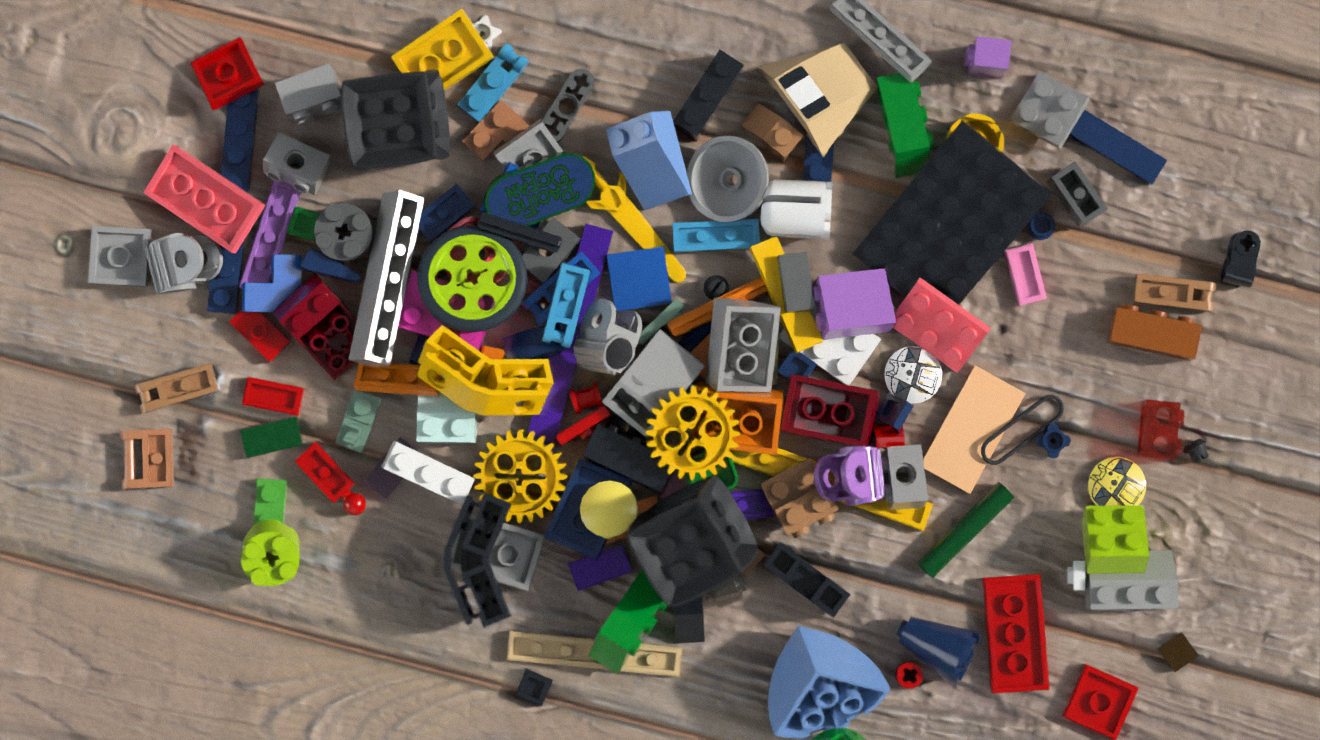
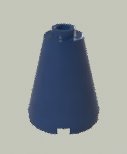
[897,617,981,686]

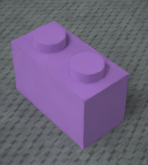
[964,36,1012,79]

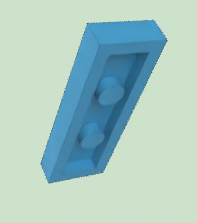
[673,219,760,253]

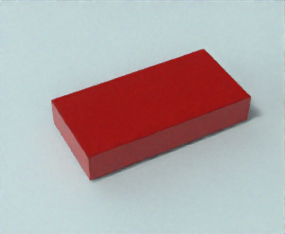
[242,377,305,416]

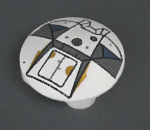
[885,346,942,403]

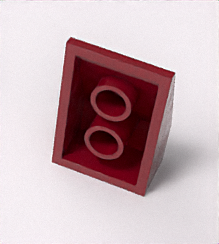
[780,374,880,447]

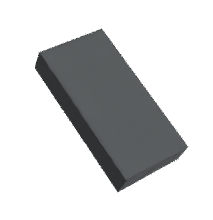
[777,252,816,313]

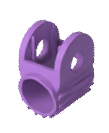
[814,446,885,505]

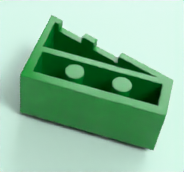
[877,73,934,178]
[589,569,668,674]

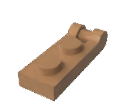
[1133,273,1216,312]
[134,363,220,414]

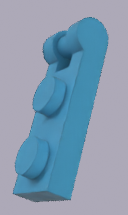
[457,43,530,123]
[541,263,590,348]

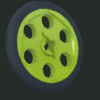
[417,225,528,332]

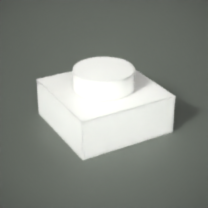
[1067,561,1085,590]

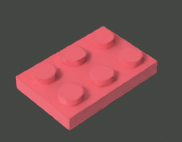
[893,278,991,373]

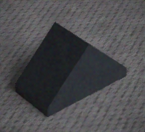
[674,596,705,643]

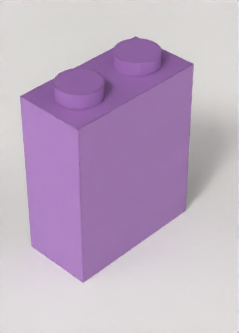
[812,268,896,340]

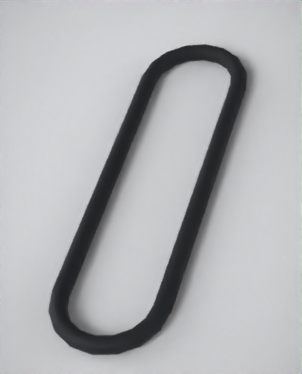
[981,395,1064,465]

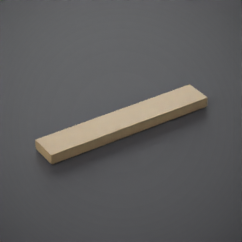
[507,631,682,677]

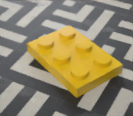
[391,9,494,91]

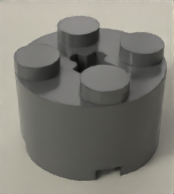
[314,203,375,264]

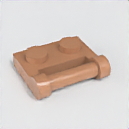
[120,429,174,489]

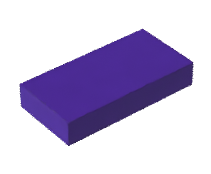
[568,544,632,591]

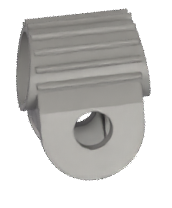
[145,233,223,294]
[573,298,642,375]

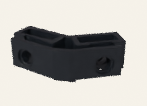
[444,493,512,628]

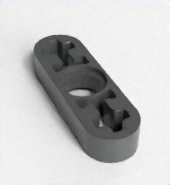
[542,69,594,143]

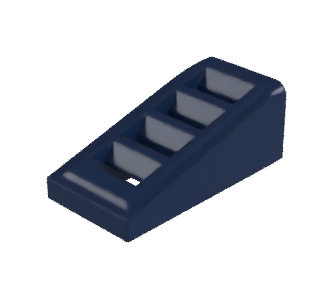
[300,248,363,284]

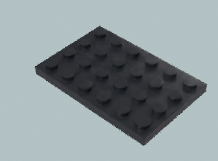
[852,120,1053,305]

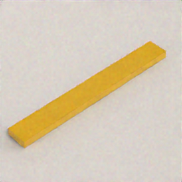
[729,448,933,531]

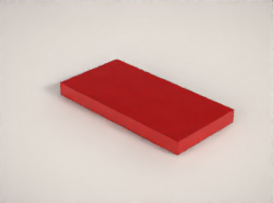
[982,574,1050,694]

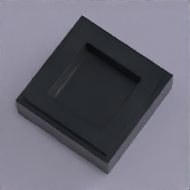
[515,668,553,707]

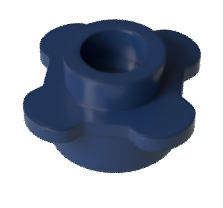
[1036,424,1071,458]

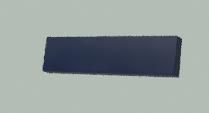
[1069,110,1167,185]

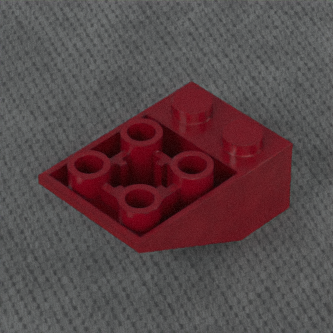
[273,273,357,380]

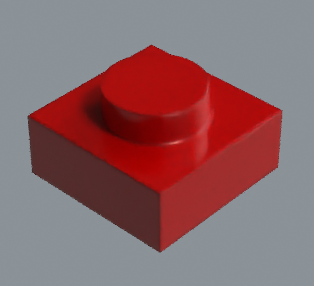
[873,424,905,449]

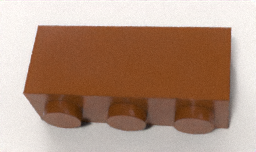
[1106,304,1202,361]

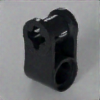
[1221,230,1261,288]

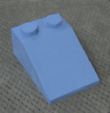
[606,111,692,210]

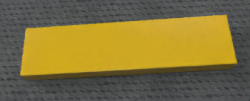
[749,236,823,354]

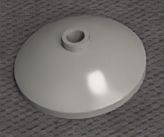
[687,136,769,222]

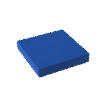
[607,246,672,312]

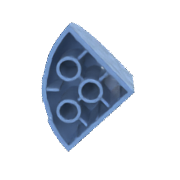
[768,626,890,738]

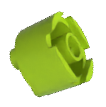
[241,520,300,586]

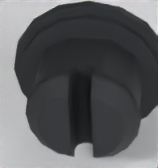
[704,275,729,300]
[1183,439,1209,463]

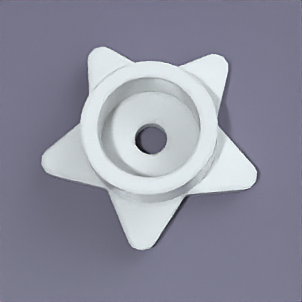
[473,15,502,51]

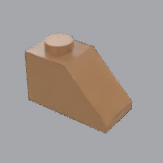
[740,103,803,162]

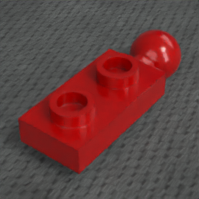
[295,442,366,516]

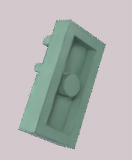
[638,298,685,346]
[335,389,382,453]

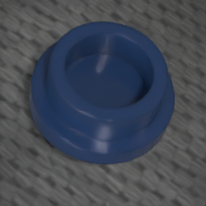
[1026,211,1055,240]

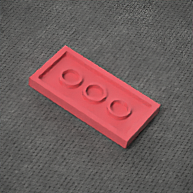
[143,144,265,254]

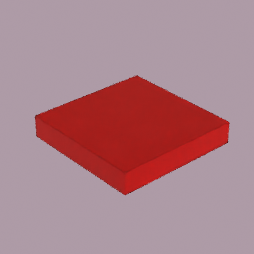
[190,36,265,111]
[1062,664,1139,740]

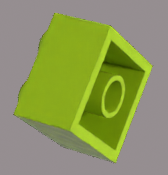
[1081,505,1150,574]

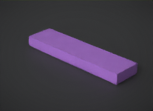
[238,180,301,289]

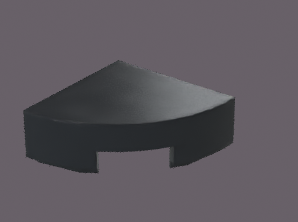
[608,415,646,441]

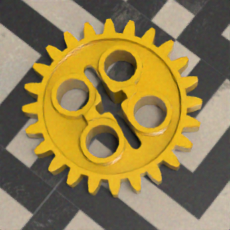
[645,385,740,481]
[473,429,568,523]

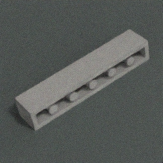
[349,190,424,367]

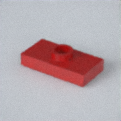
[229,309,291,363]
[556,406,611,446]

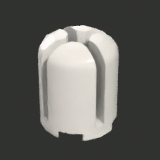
[761,179,832,240]

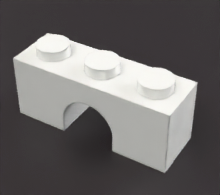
[381,441,475,505]

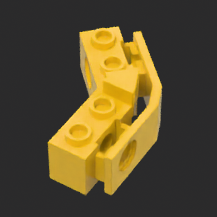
[417,325,554,415]

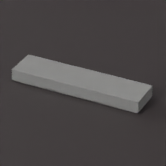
[830,0,932,83]

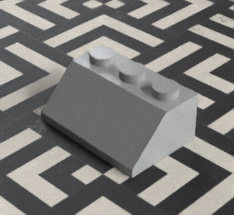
[705,298,781,392]
[1085,550,1178,610]

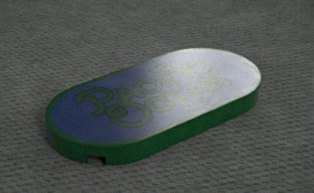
[483,152,595,226]

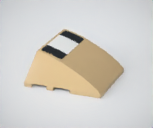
[758,43,878,157]

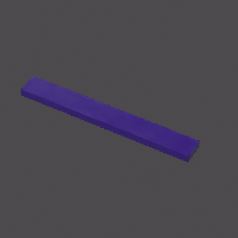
[527,224,613,452]

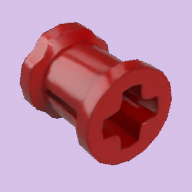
[569,382,604,414]
[895,662,923,689]

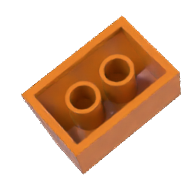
[691,381,783,455]

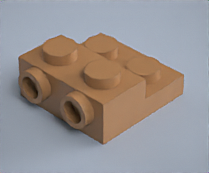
[759,458,839,538]

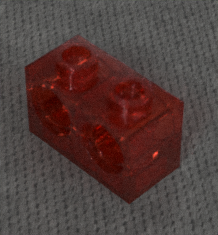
[1137,399,1185,461]

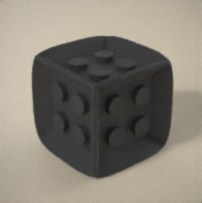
[341,70,450,170]
[627,475,758,607]

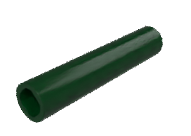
[917,482,1015,579]

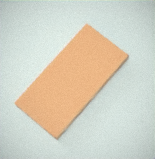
[923,365,1026,494]

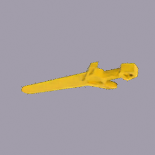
[582,156,686,283]

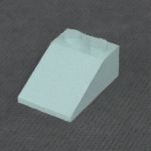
[417,357,477,444]

